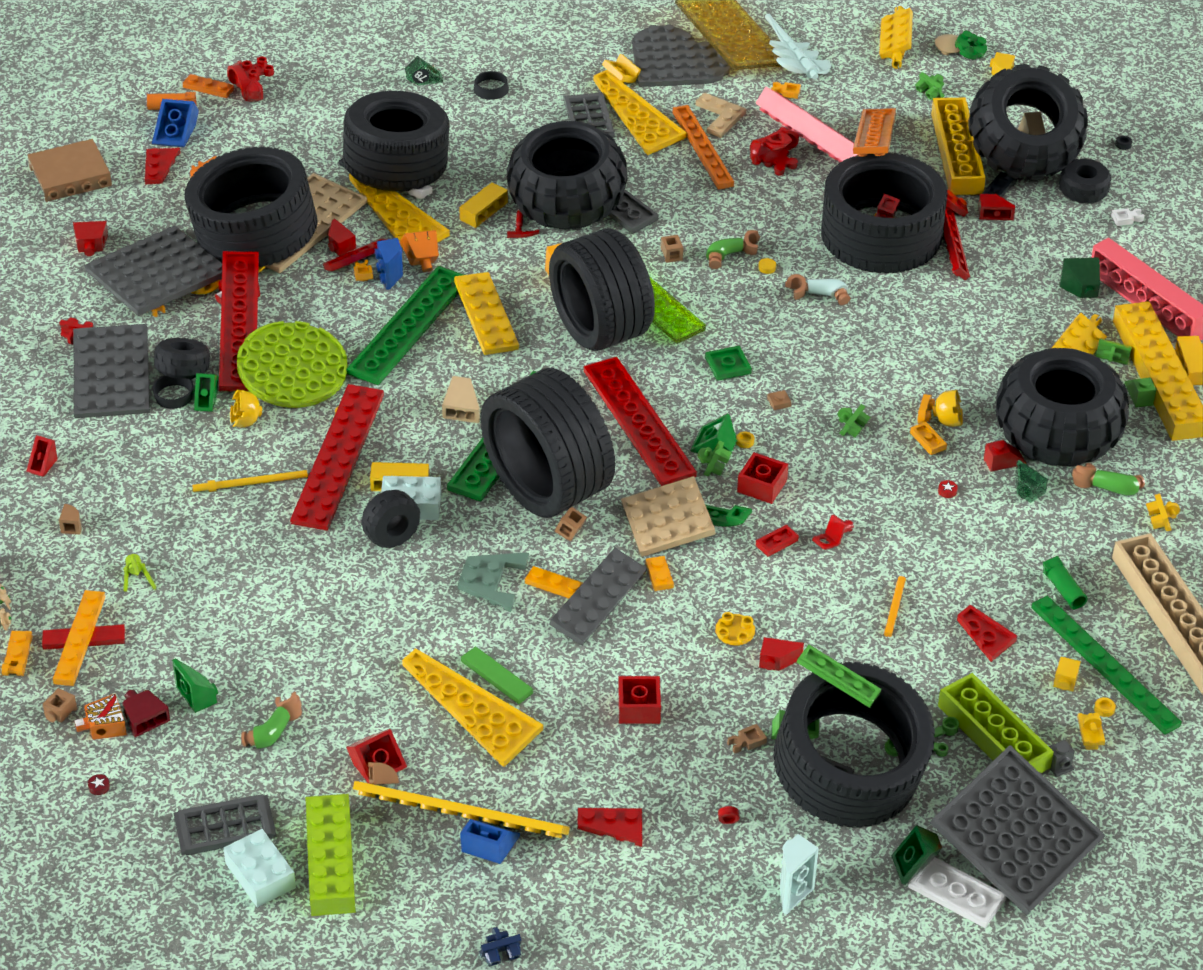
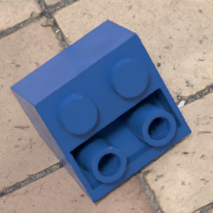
[375,238,403,290]
[460,819,520,864]

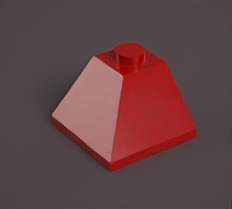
[346,729,407,783]

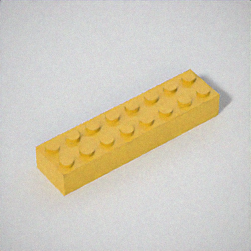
[931,97,986,195]

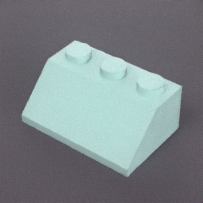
[780,834,819,915]

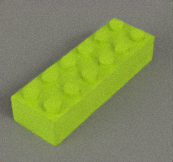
[938,673,1054,774]
[305,794,356,916]

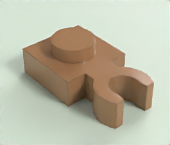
[727,724,767,753]

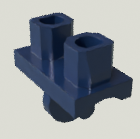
[479,927,522,967]

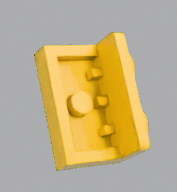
[602,54,641,83]

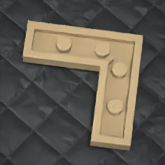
[696,93,746,138]

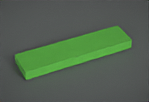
[797,644,881,708]
[461,646,533,705]

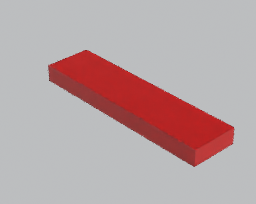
[323,238,387,272]
[42,624,125,650]

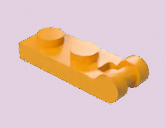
[2,631,33,676]

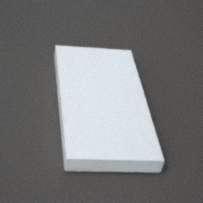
[908,857,1007,928]

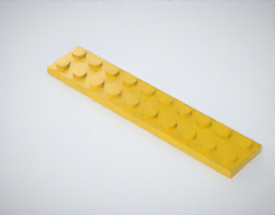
[353,781,570,838]

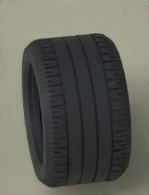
[343,91,450,191]
[549,228,655,351]

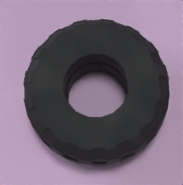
[1059,158,1111,204]
[154,338,210,379]
[361,489,420,548]

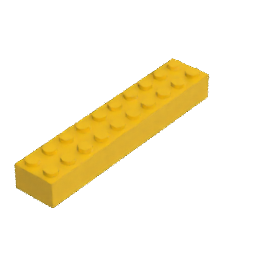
[1113,301,1203,441]

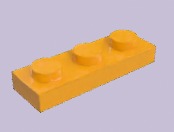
[525,566,583,598]

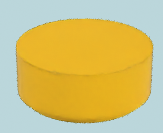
[758,258,776,274]
[736,431,755,448]
[1094,697,1116,717]

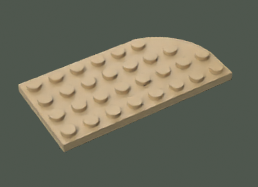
[266,173,367,274]

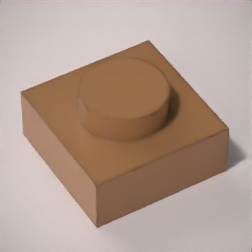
[767,390,791,410]

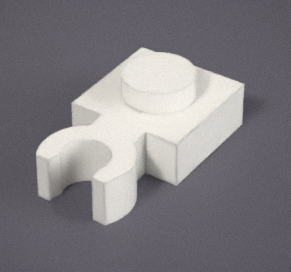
[403,185,432,199]
[1111,208,1145,226]

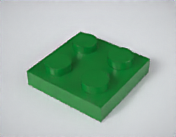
[705,345,752,381]

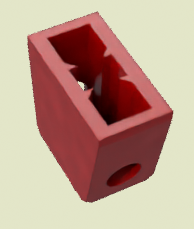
[73,221,108,256]

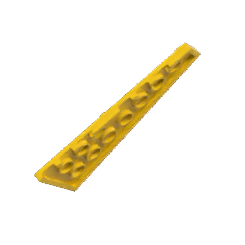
[593,70,687,155]
[349,174,450,247]
[402,648,543,767]

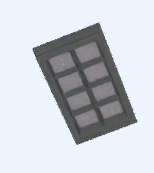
[563,92,615,138]
[174,794,277,856]

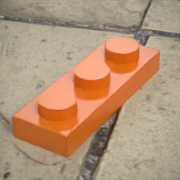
[183,74,234,98]

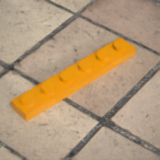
[53,590,105,686]

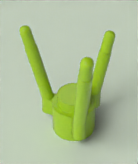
[123,554,157,592]

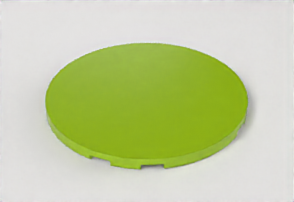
[237,321,348,408]

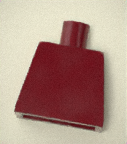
[122,689,170,737]

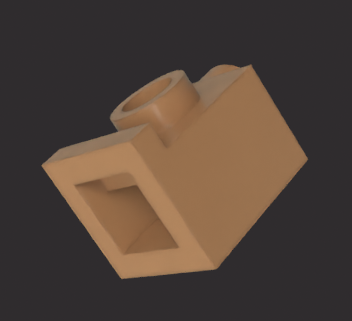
[661,235,683,263]
[555,507,587,541]
[43,688,77,723]

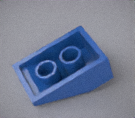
[152,99,199,147]

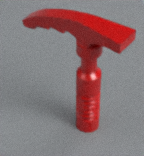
[507,210,540,238]

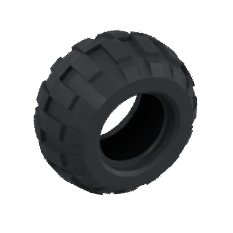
[968,64,1088,181]
[507,121,628,230]
[995,348,1129,467]

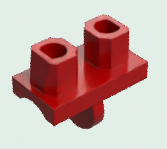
[59,317,94,345]

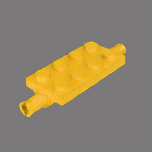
[879,6,913,69]
[1051,312,1107,355]

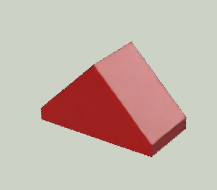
[26,435,58,477]

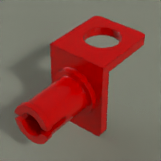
[812,514,854,550]

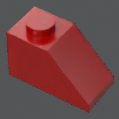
[978,194,1015,221]
[328,219,356,256]
[984,440,1026,472]
[759,637,804,671]

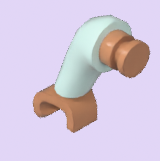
[785,274,851,305]

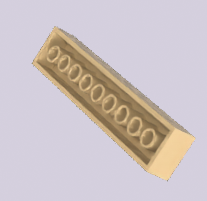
[1112,533,1203,695]

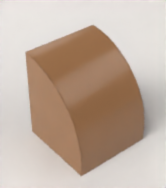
[59,504,82,535]
[369,762,399,785]

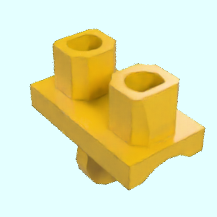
[1146,493,1180,531]
[1077,713,1105,750]

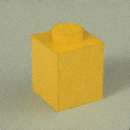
[1053,656,1081,692]

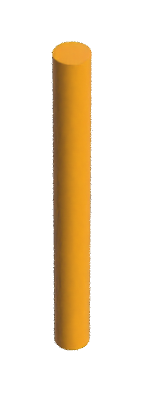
[884,576,906,637]

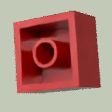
[737,452,789,504]
[618,676,661,724]

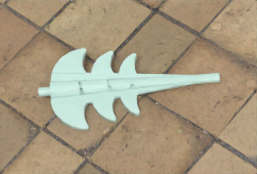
[765,14,831,80]

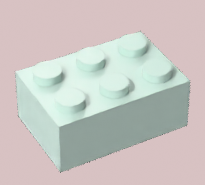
[381,476,441,520]
[223,829,296,907]

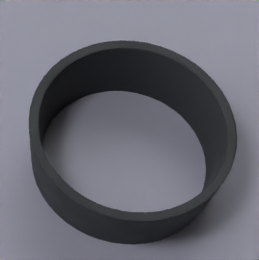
[473,71,509,100]
[152,375,193,409]

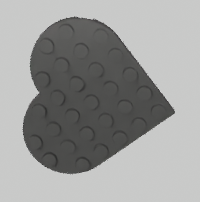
[632,24,732,87]

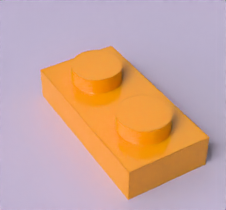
[910,422,947,455]
[645,556,674,591]

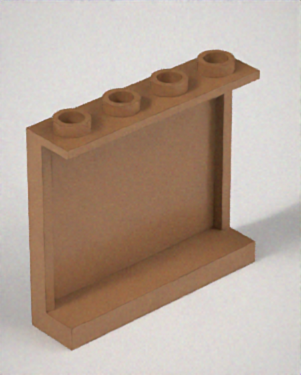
[27,139,112,202]

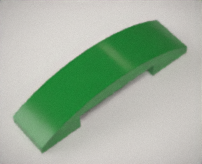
[705,504,752,527]

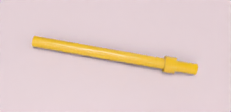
[192,470,308,492]

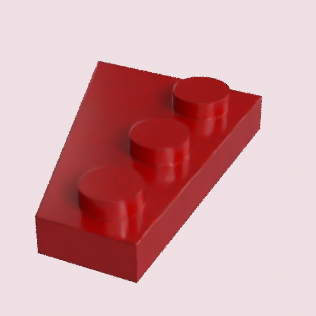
[957,605,1017,662]

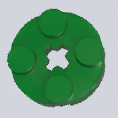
[955,30,987,60]

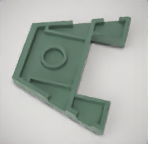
[458,552,529,612]

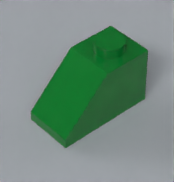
[194,373,219,412]

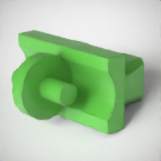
[915,72,945,100]
[1096,339,1132,365]
[837,404,871,438]
[697,441,732,476]

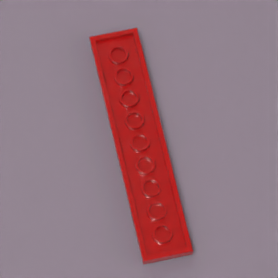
[219,251,259,391]
[584,356,697,486]
[290,384,384,531]

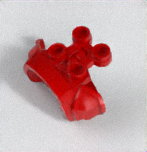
[227,56,274,102]
[750,127,799,176]

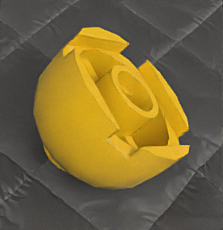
[230,390,262,428]
[932,390,963,427]

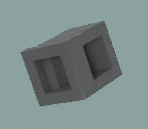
[1049,740,1075,777]

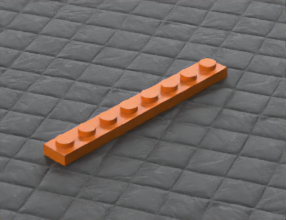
[672,105,734,190]

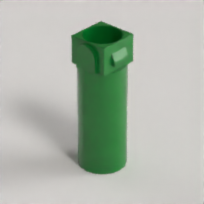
[1043,555,1088,610]

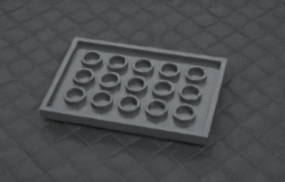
[73,324,150,418]

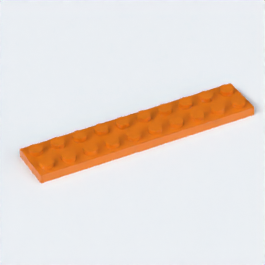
[853,108,896,157]

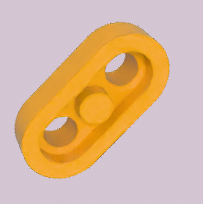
[917,394,935,424]

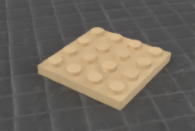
[621,476,716,557]

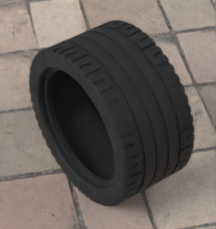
[184,146,318,267]
[821,152,947,273]
[480,368,616,518]
[773,662,935,828]

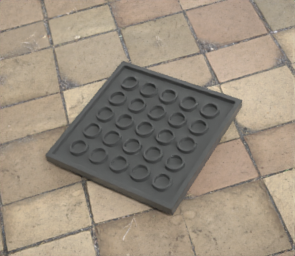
[84,226,222,316]
[929,745,1106,916]

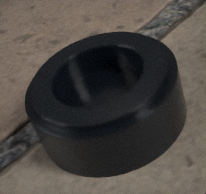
[1115,136,1132,150]

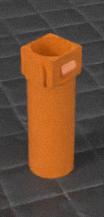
[147,92,197,110]

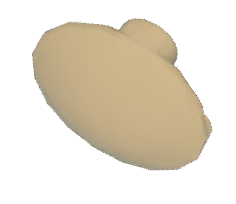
[934,34,960,55]

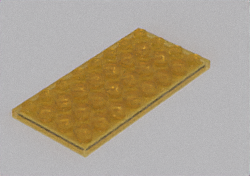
[675,0,781,70]

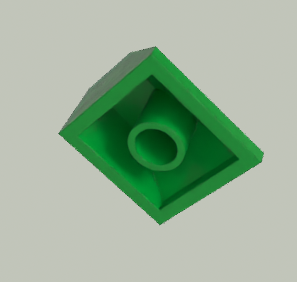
[690,413,737,454]
[172,658,218,713]

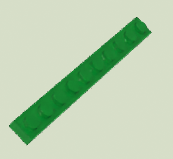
[1031,595,1182,735]

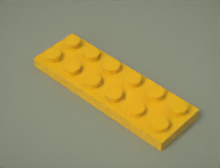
[454,272,519,355]

